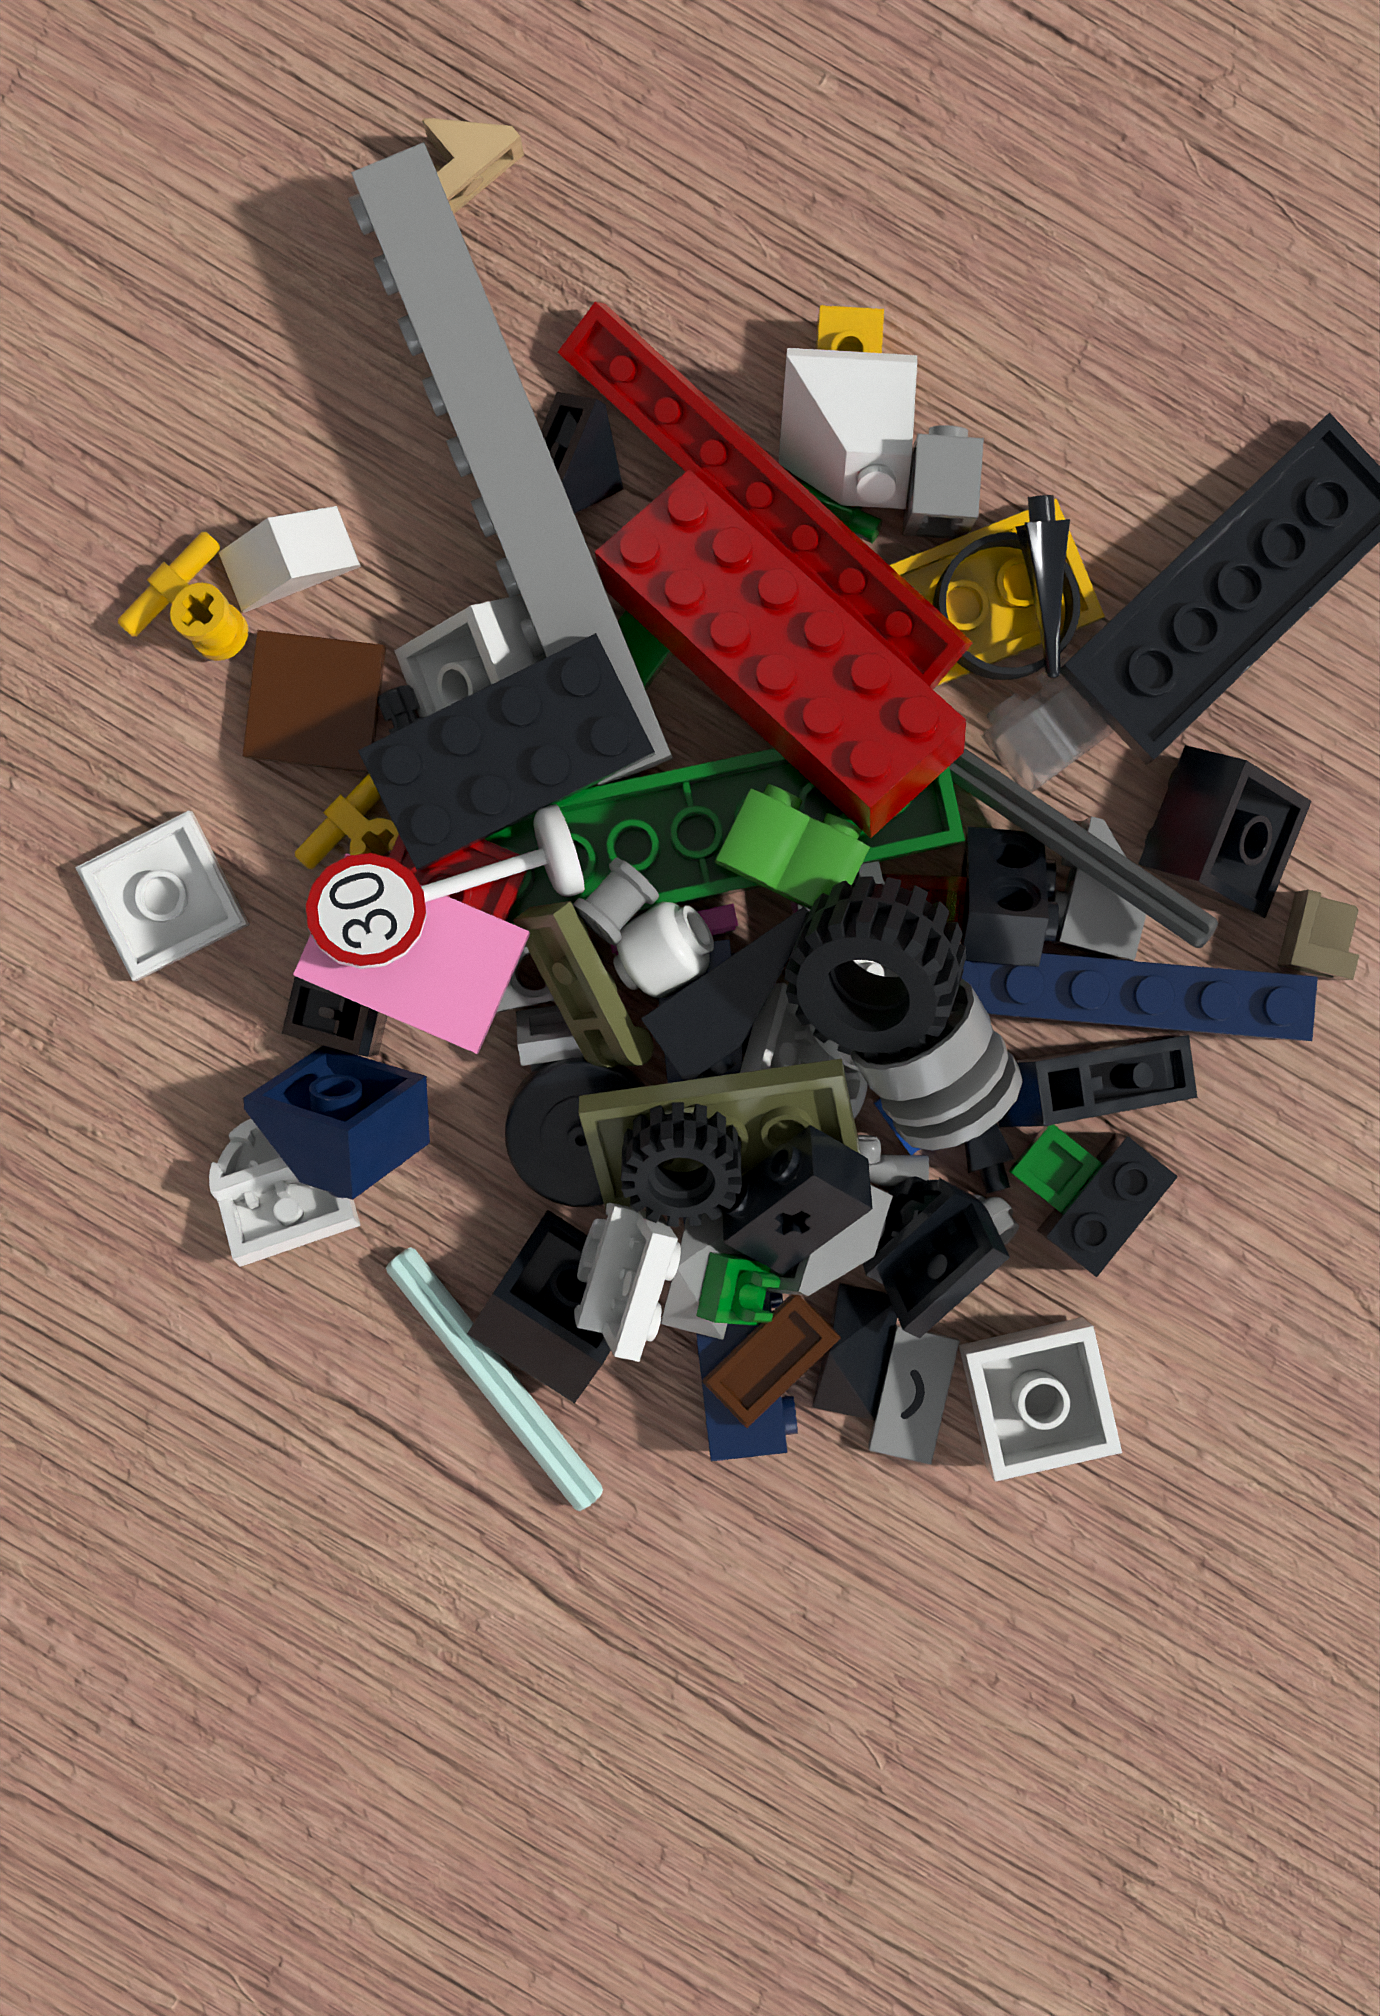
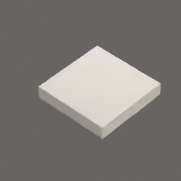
[75,811,250,981]

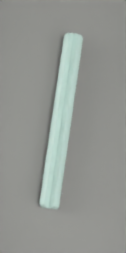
[386,1248,603,1511]

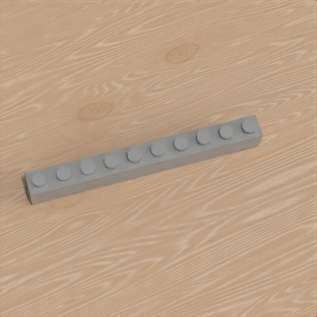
[348,142,673,786]

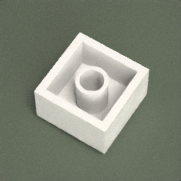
[959,1317,1122,1482]

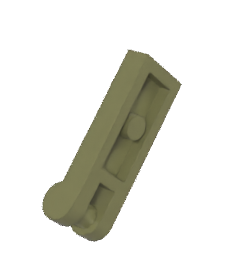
[513,901,653,1068]

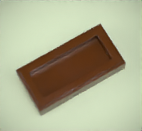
[702,1294,841,1428]

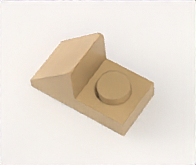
[422,118,524,214]

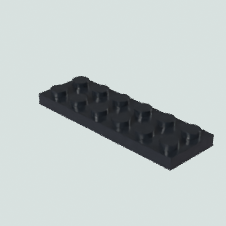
[1060,413,1380,765]

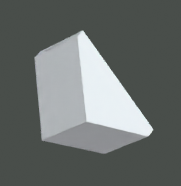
[218,506,361,613]

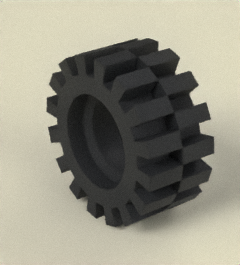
[621,1102,742,1227]

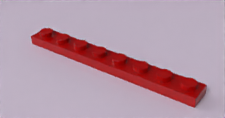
[557,301,973,689]

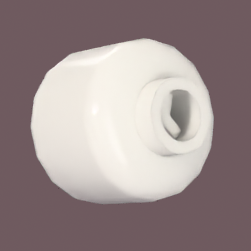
[614,902,714,998]

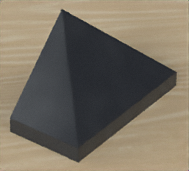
[541,392,624,514]
[812,1282,897,1421]

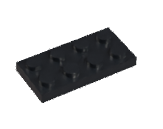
[358,633,655,871]

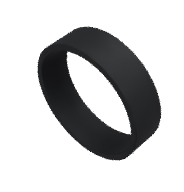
[933,532,1080,680]

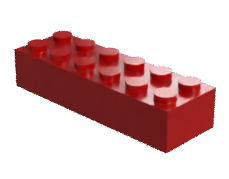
[595,469,966,838]

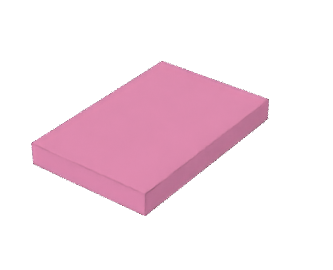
[293,853,530,1054]

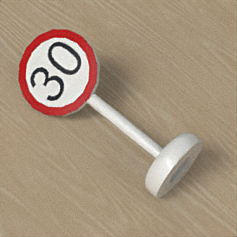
[306,804,585,969]

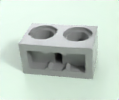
[902,425,984,539]

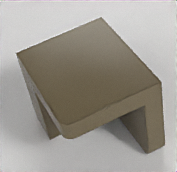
[1277,889,1359,981]

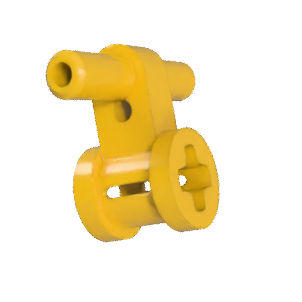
[118,532,248,661]
[295,774,399,869]

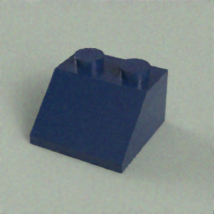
[243,1045,430,1200]

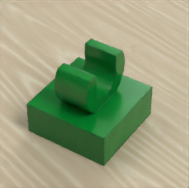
[1009,1125,1101,1213]
[696,1252,780,1326]

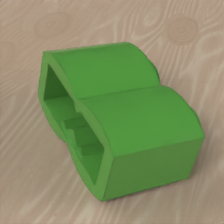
[714,784,870,910]

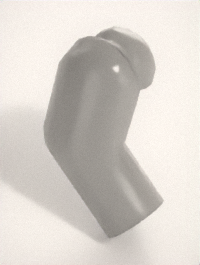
[857,1135,929,1187]

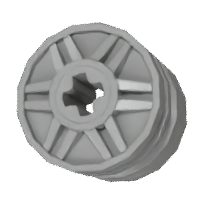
[851,978,1022,1151]

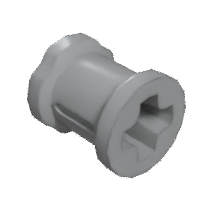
[573,857,659,946]

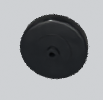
[505,1057,645,1207]

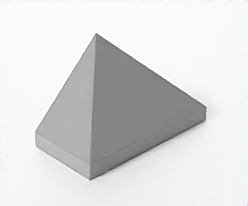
[660,1213,745,1340]

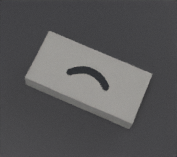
[868,1324,960,1465]

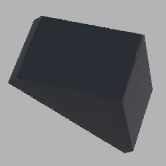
[282,976,387,1057]

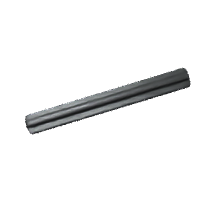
[949,749,1218,948]

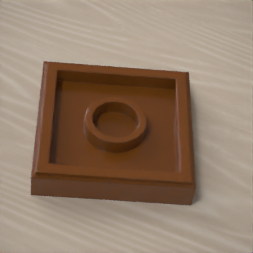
[242,630,386,773]

